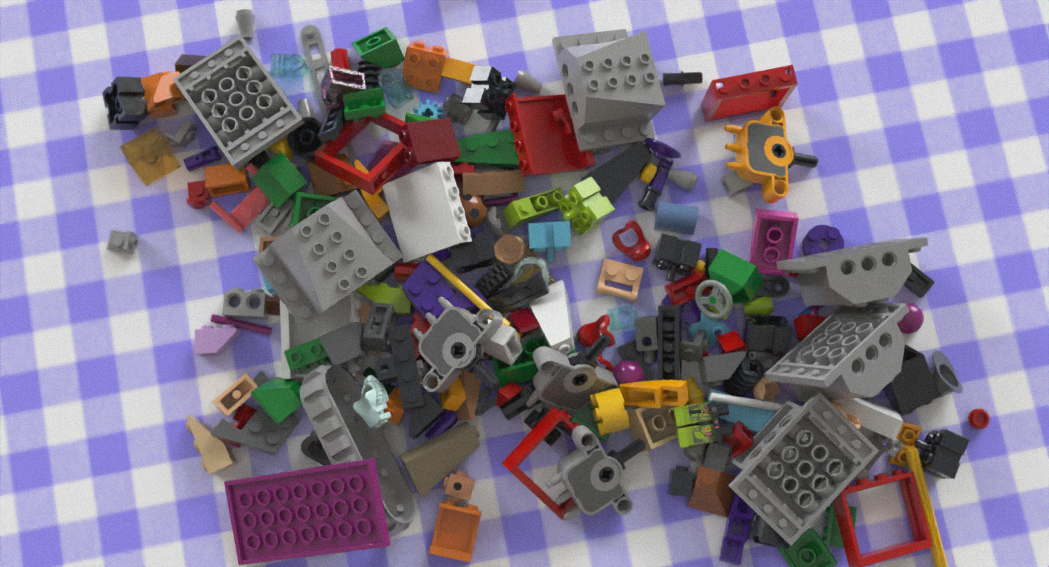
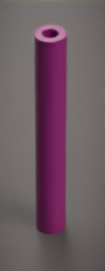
[211,314,272,335]

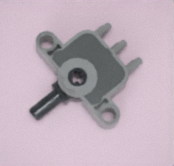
[412,297,503,393]
[526,334,619,413]
[545,425,645,521]

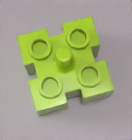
[558,176,615,237]

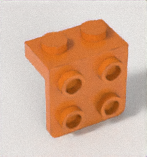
[401,41,449,93]

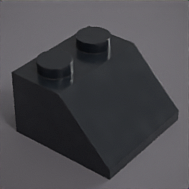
[409,392,445,440]

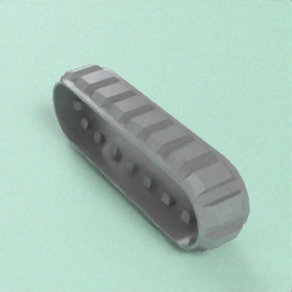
[300,364,416,538]

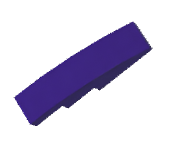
[718,492,754,566]

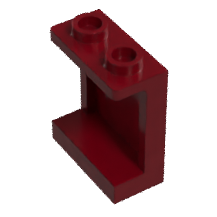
[399,118,461,168]

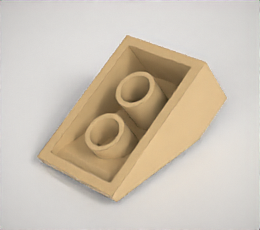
[627,403,696,452]

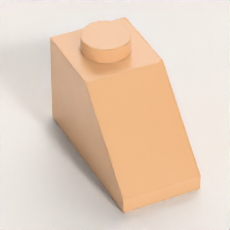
[212,373,258,417]

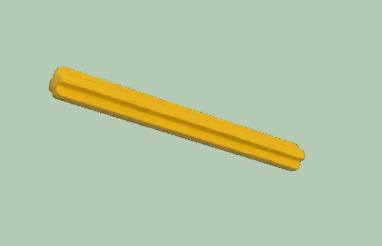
[905,448,948,567]

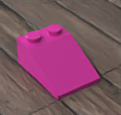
[749,208,799,277]

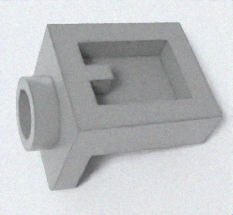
[107,230,138,254]

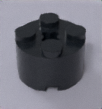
[287,117,326,161]
[747,512,790,549]

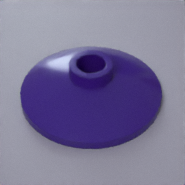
[644,138,681,161]

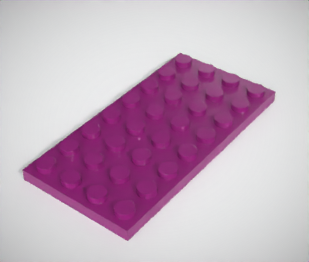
[224,458,391,565]

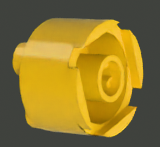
[589,388,629,436]

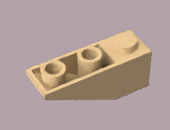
[186,415,237,474]

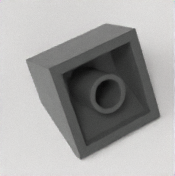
[698,351,746,388]

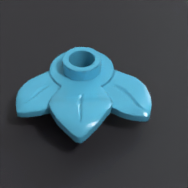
[687,312,728,348]

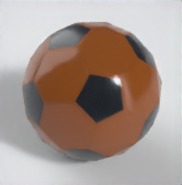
[460,194,487,228]

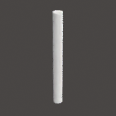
[710,392,784,411]

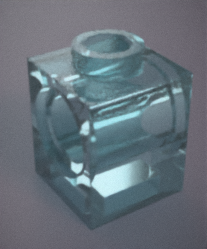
[606,304,638,332]

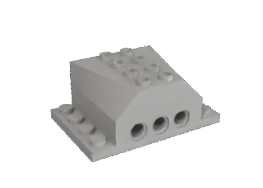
[552,29,666,152]
[173,34,305,172]
[252,190,403,327]
[776,237,929,308]
[765,303,910,402]
[728,391,879,545]

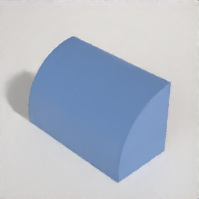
[654,202,699,235]

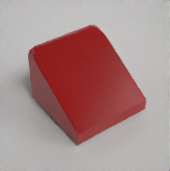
[496,381,522,407]

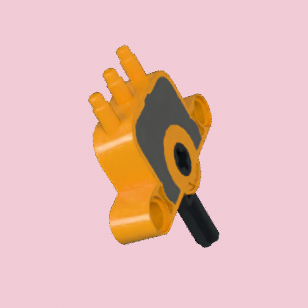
[724,107,818,204]

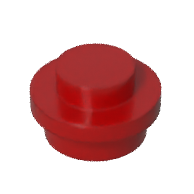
[968,409,990,429]

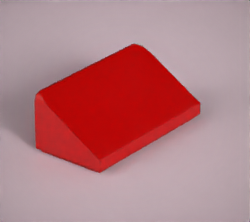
[664,271,711,304]

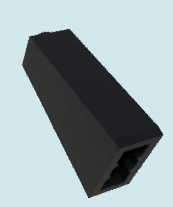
[580,140,652,205]

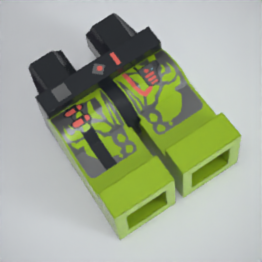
[672,401,733,448]

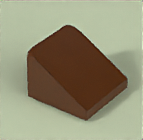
[265,297,280,316]

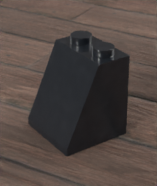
[882,345,939,415]

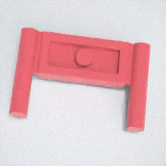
[209,162,271,234]

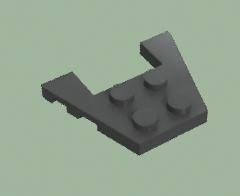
[211,371,300,455]

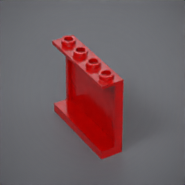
[505,93,595,177]

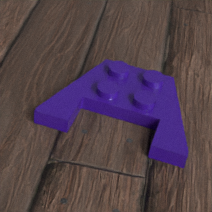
[401,249,487,322]

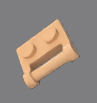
[596,258,644,303]

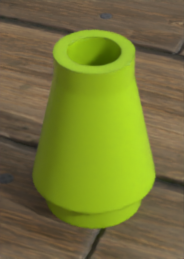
[743,295,774,315]

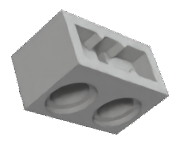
[222,288,270,320]

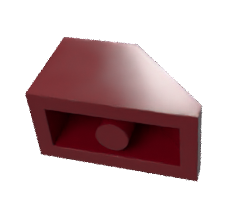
[506,307,540,339]

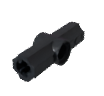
[499,384,542,421]

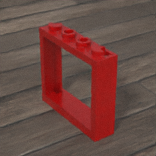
[701,65,798,122]
[314,113,407,195]
[502,407,605,520]
[832,469,933,567]

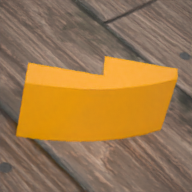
[441,57,477,86]
[889,421,922,468]

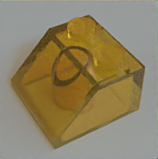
[120,127,181,186]

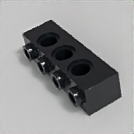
[658,304,682,380]

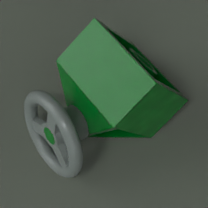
[695,249,763,320]

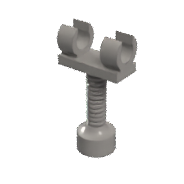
[856,432,903,479]

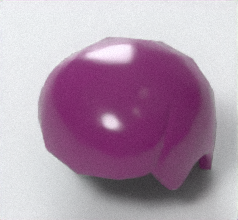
[897,302,924,334]
[612,360,644,386]

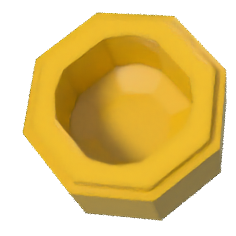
[639,163,657,184]

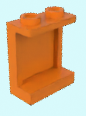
[429,499,482,562]

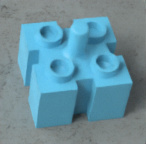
[528,221,571,263]

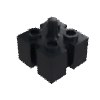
[462,66,516,120]
[102,76,149,130]
[450,231,496,275]
[652,233,702,282]
[742,314,793,355]
[913,429,969,479]

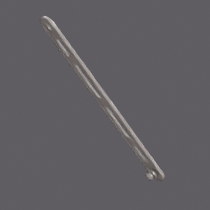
[300,25,356,167]

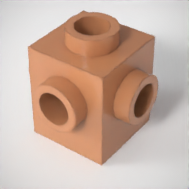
[442,470,476,502]

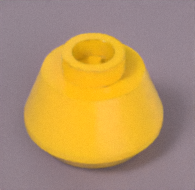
[268,136,294,161]

